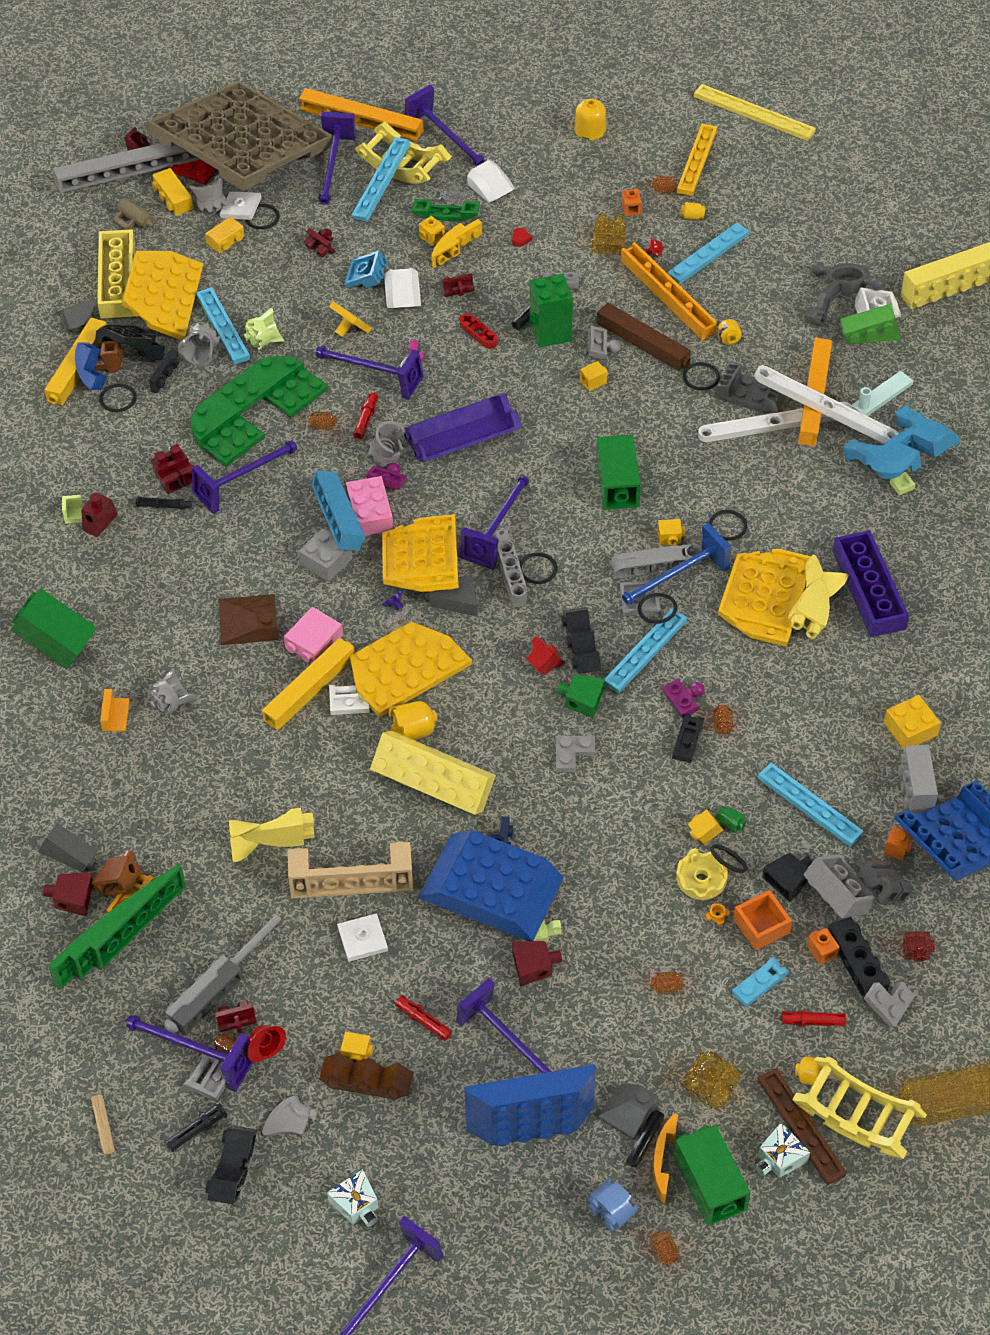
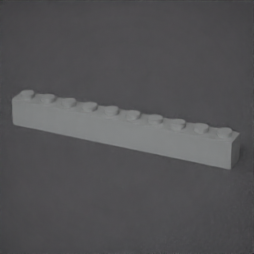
[53,143,201,193]

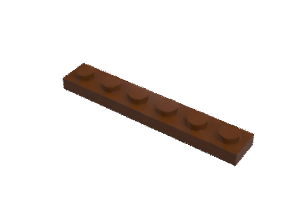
[758,1068,847,1186]

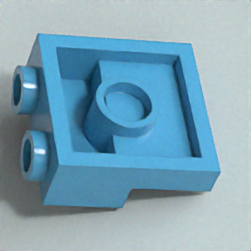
[344,251,388,288]

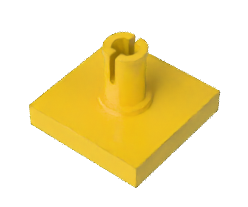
[329,301,372,338]

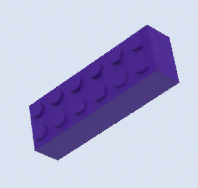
[833,530,909,637]

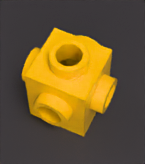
[419,216,445,246]

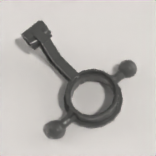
[805,262,884,326]

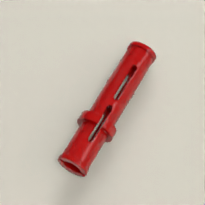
[353,392,379,439]
[395,995,453,1041]
[781,1010,846,1027]

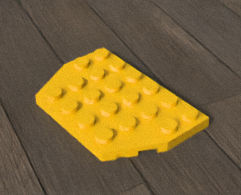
[121,251,204,340]
[382,514,459,592]
[718,549,811,647]
[350,621,472,718]

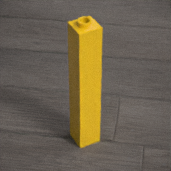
[44,318,107,405]
[262,638,354,731]

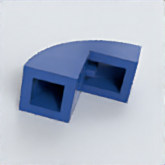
[75,342,107,390]

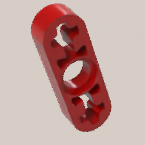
[460,313,498,349]

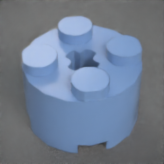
[588,1178,638,1231]

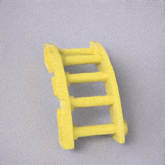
[355,121,452,184]
[792,1057,927,1159]

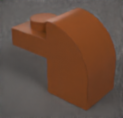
[94,340,123,373]

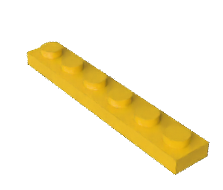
[677,124,717,196]

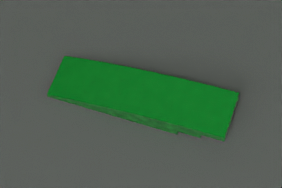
[48,864,186,990]

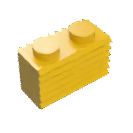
[205,216,244,253]

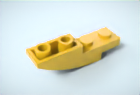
[431,219,482,268]

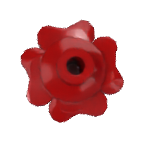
[645,238,663,258]

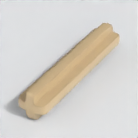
[91,1094,115,1155]

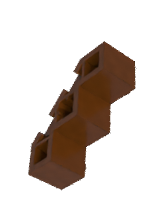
[319,1053,413,1100]

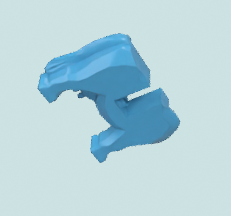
[843,405,960,479]

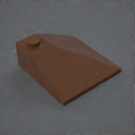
[219,594,278,645]

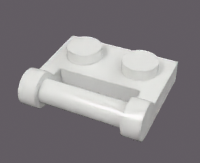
[329,685,369,715]

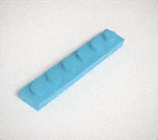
[352,137,411,222]
[667,223,749,285]
[196,287,250,365]
[605,608,687,694]
[758,763,864,848]

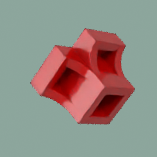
[526,636,565,675]

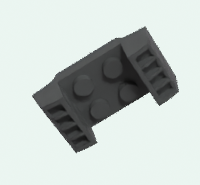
[715,362,786,413]

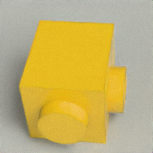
[580,361,608,391]
[657,519,685,546]
[688,809,723,845]
[340,1032,374,1062]

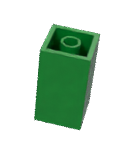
[530,274,573,348]
[596,435,641,510]
[11,588,97,669]
[674,1124,751,1227]

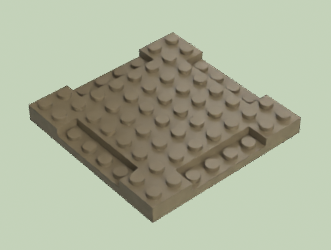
[147,81,333,190]

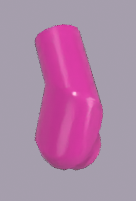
[409,339,424,361]

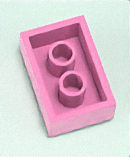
[346,476,393,536]

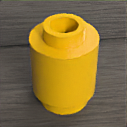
[680,202,705,220]

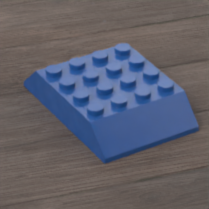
[419,830,564,941]
[464,1064,596,1146]

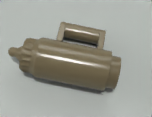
[113,198,153,230]

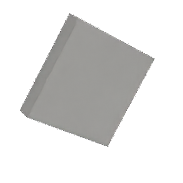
[619,581,661,616]

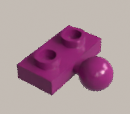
[366,462,407,490]
[662,678,705,718]

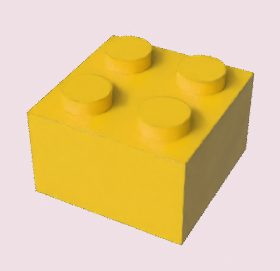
[884,695,941,749]

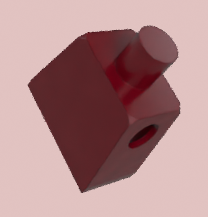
[81,493,118,537]
[43,873,93,916]
[512,941,562,986]

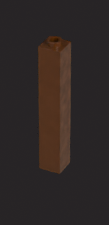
[597,303,691,371]

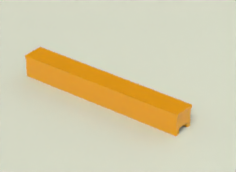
[299,88,424,142]
[620,242,717,341]
[798,337,832,446]

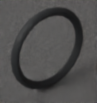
[245,204,280,229]
[683,362,720,390]
[99,383,137,412]
[709,510,747,541]
[519,552,558,584]
[638,593,677,624]
[710,844,747,873]

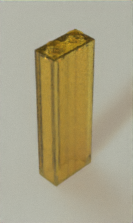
[898,1063,990,1128]

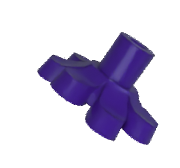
[382,589,403,610]

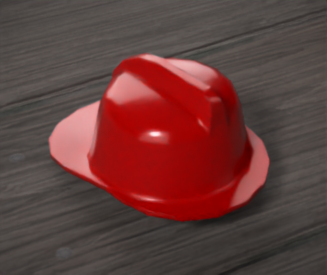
[247,1025,286,1063]

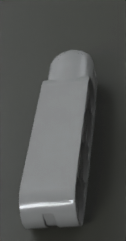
[493,529,527,607]
[611,544,702,578]

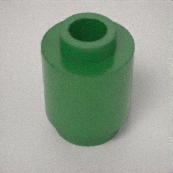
[715,806,746,833]

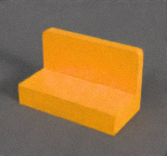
[100,689,130,731]

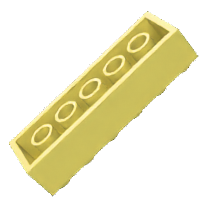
[98,229,135,319]
[900,242,990,309]
[370,731,496,815]

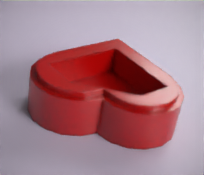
[512,227,532,247]

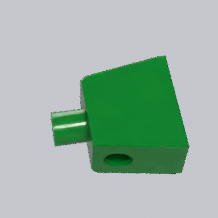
[557,675,605,718]

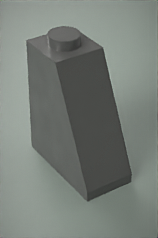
[424,575,478,616]
[38,823,97,872]

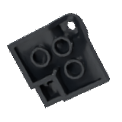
[95,324,165,362]

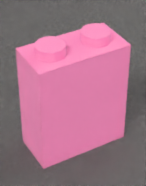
[284,607,343,663]

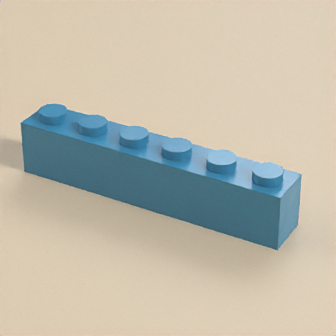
[311,470,365,551]

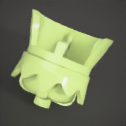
[244,308,284,350]

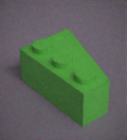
[841,303,902,344]

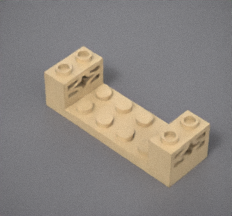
[288,841,413,898]

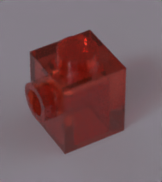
[903,931,935,962]

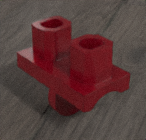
[304,228,335,257]
[442,273,475,297]
[215,1000,257,1033]

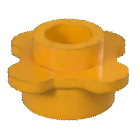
[706,903,730,925]

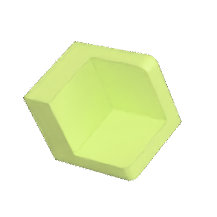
[62,495,83,524]

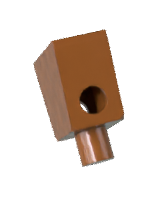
[91,850,140,896]

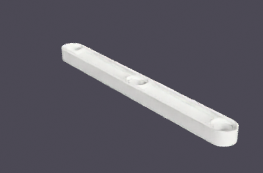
[754,365,899,444]
[698,402,852,442]

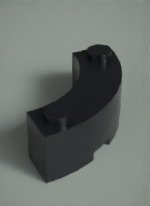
[205,1125,257,1205]

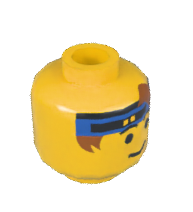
[717,319,742,345]

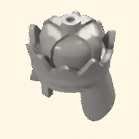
[190,174,227,214]
[178,323,220,367]
[368,421,405,467]
[148,668,196,714]

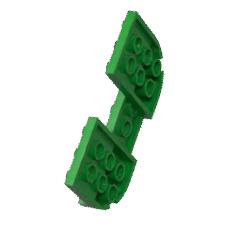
[191,356,329,467]

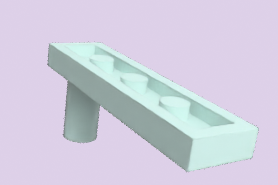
[851,371,913,416]

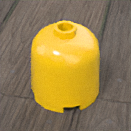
[574,98,607,140]
[389,701,437,741]

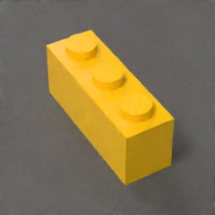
[152,168,193,216]

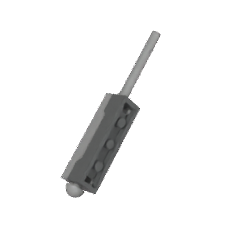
[164,914,282,1036]

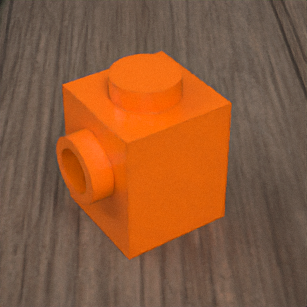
[621,189,642,216]
[884,826,913,861]
[807,928,840,965]

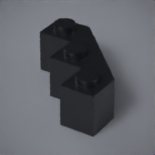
[561,607,601,674]

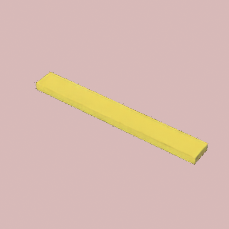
[694,84,816,141]

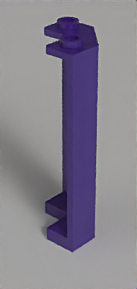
[404,393,522,462]

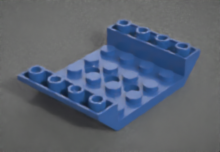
[894,780,990,882]

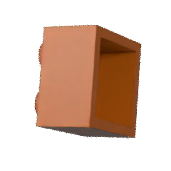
[733,890,792,951]

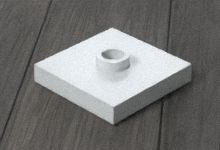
[220,192,262,220]
[337,913,388,962]

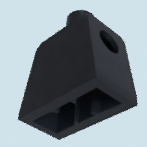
[762,853,812,902]

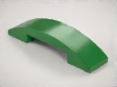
[412,199,480,222]

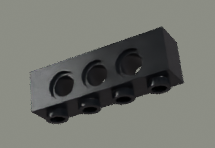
[828,917,890,1002]

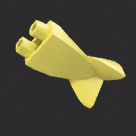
[788,554,849,639]
[229,808,314,862]

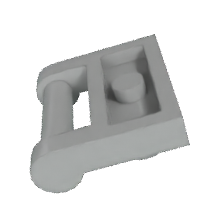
[183,1054,227,1101]

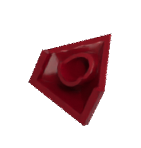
[124,127,152,151]

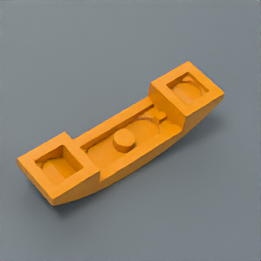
[653,1114,678,1203]

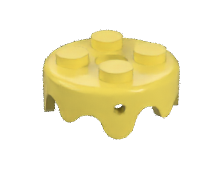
[676,848,728,900]

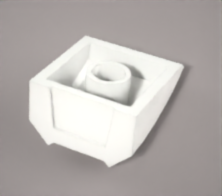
[467,159,515,203]
[384,268,421,308]
[855,288,901,318]

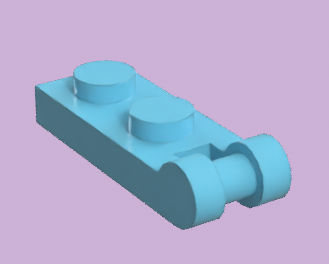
[732,957,789,1007]

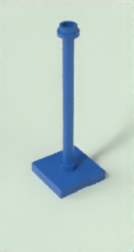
[622,522,731,605]

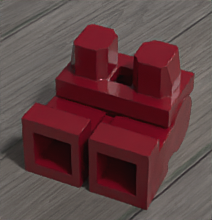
[151,444,194,494]

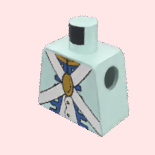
[755,1123,810,1178]
[327,1170,378,1227]

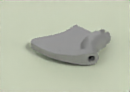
[262,1095,319,1137]

